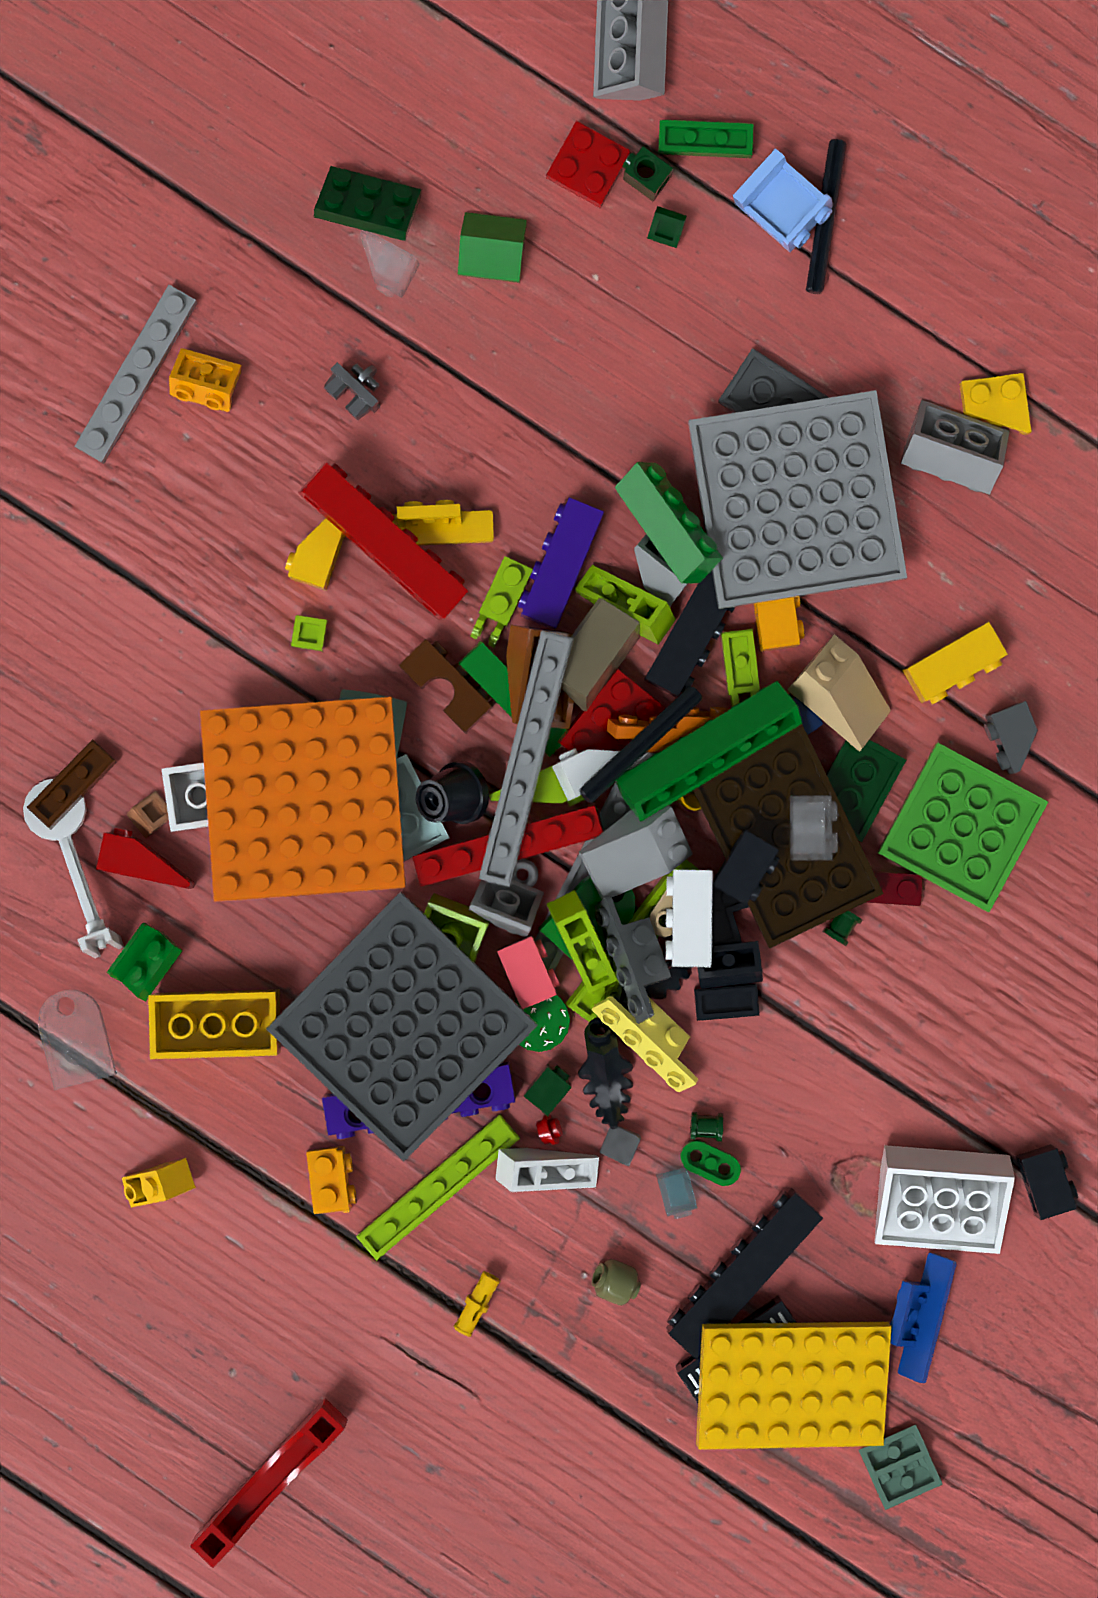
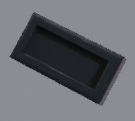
[694,984,760,1021]

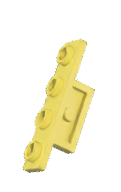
[592,996,698,1092]

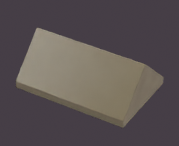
[561,598,640,711]

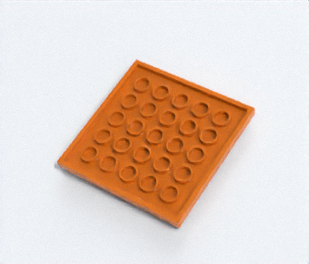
[200,697,406,902]

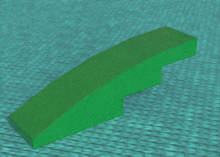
[459,641,567,757]

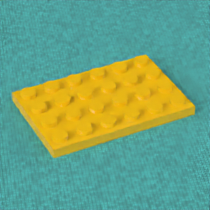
[696,1322,891,1450]

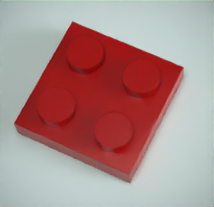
[546,121,631,208]

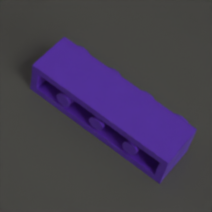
[518,497,604,630]

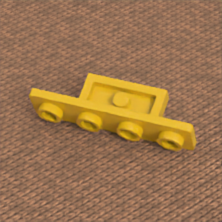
[392,500,494,545]

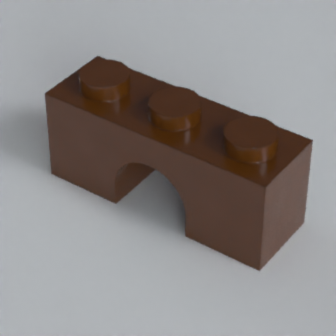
[399,639,492,734]

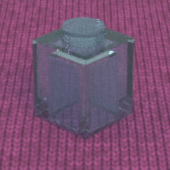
[656,1167,698,1219]

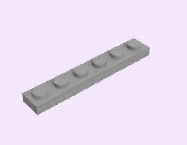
[74,285,198,464]

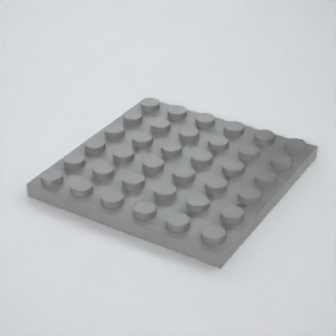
[688,390,907,609]

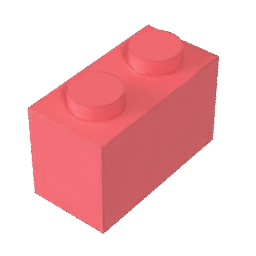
[497,936,560,1009]

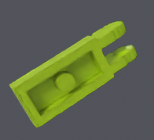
[470,556,533,648]
[721,629,760,708]

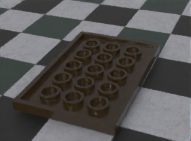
[693,724,884,949]

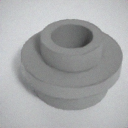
[513,859,538,887]

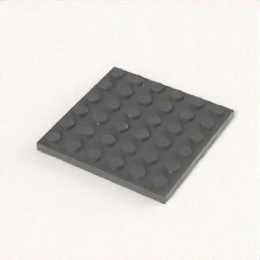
[266,891,538,1162]

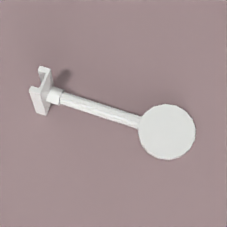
[23,779,124,958]

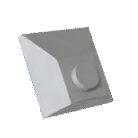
[634,534,688,607]
[469,880,544,938]

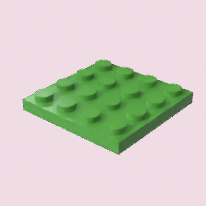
[877,743,1048,912]

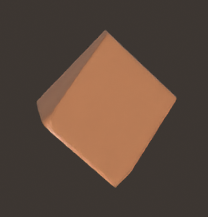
[127,791,169,838]

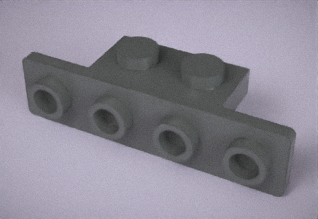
[594,897,671,1024]

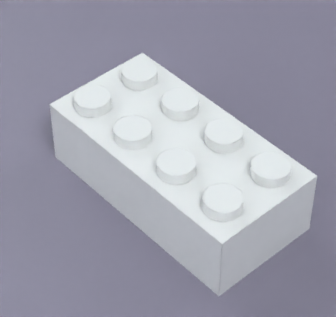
[162,763,208,832]

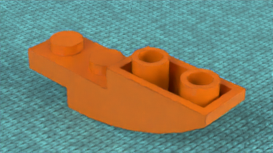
[607,706,729,752]

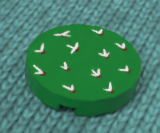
[514,995,570,1052]

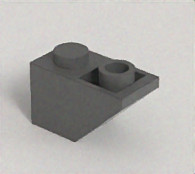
[984,701,1038,774]

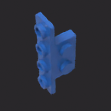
[890,1253,957,1383]

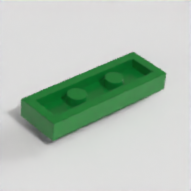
[658,120,754,158]

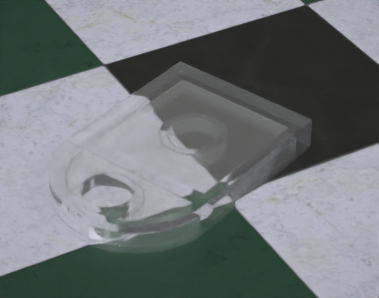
[38,989,117,1090]

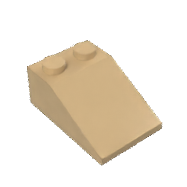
[787,634,891,751]

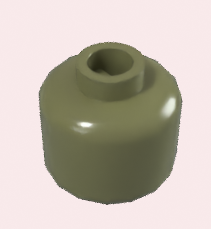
[592,1259,641,1306]

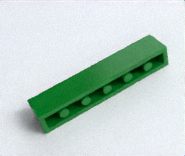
[616,681,802,822]

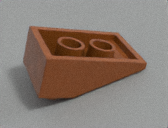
[506,625,574,729]

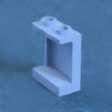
[733,148,833,253]

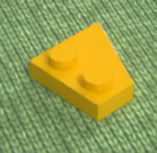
[959,373,1032,435]

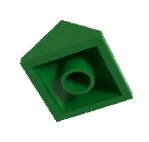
[458,212,527,283]

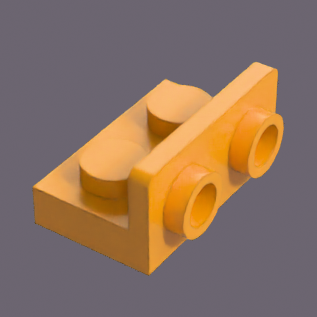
[169,348,241,412]
[306,1146,357,1214]

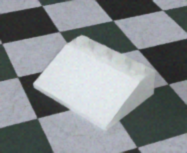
[874,1145,1015,1254]

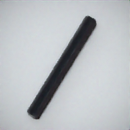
[806,139,846,294]
[579,687,703,803]

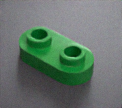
[680,1140,741,1186]

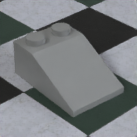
[579,805,693,899]

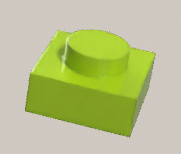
[291,615,328,652]

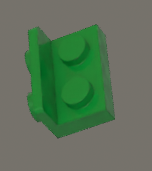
[107,923,183,1002]

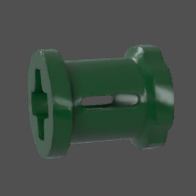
[822,911,863,946]
[690,1112,723,1142]

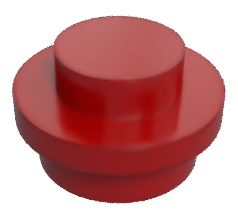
[536,1114,563,1145]

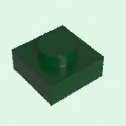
[647,206,687,248]

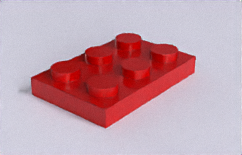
[557,669,665,754]

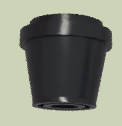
[416,761,489,824]

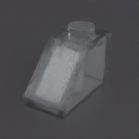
[360,230,420,298]

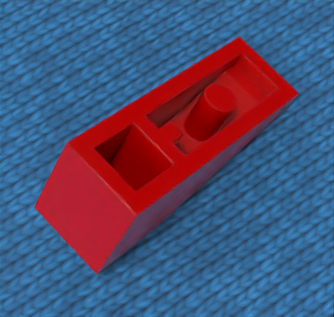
[96,828,195,889]

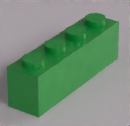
[614,462,723,584]

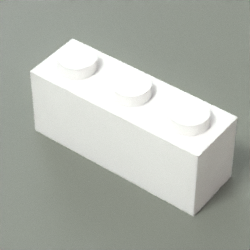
[666,870,712,967]

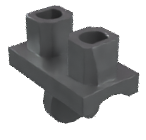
[324,363,380,420]

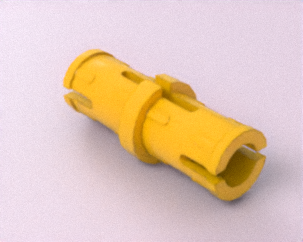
[453,1271,501,1337]

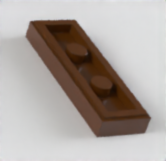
[26,739,117,830]

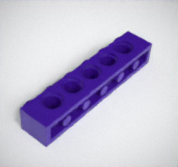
[322,1062,516,1139]

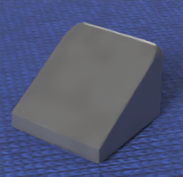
[599,1126,641,1166]

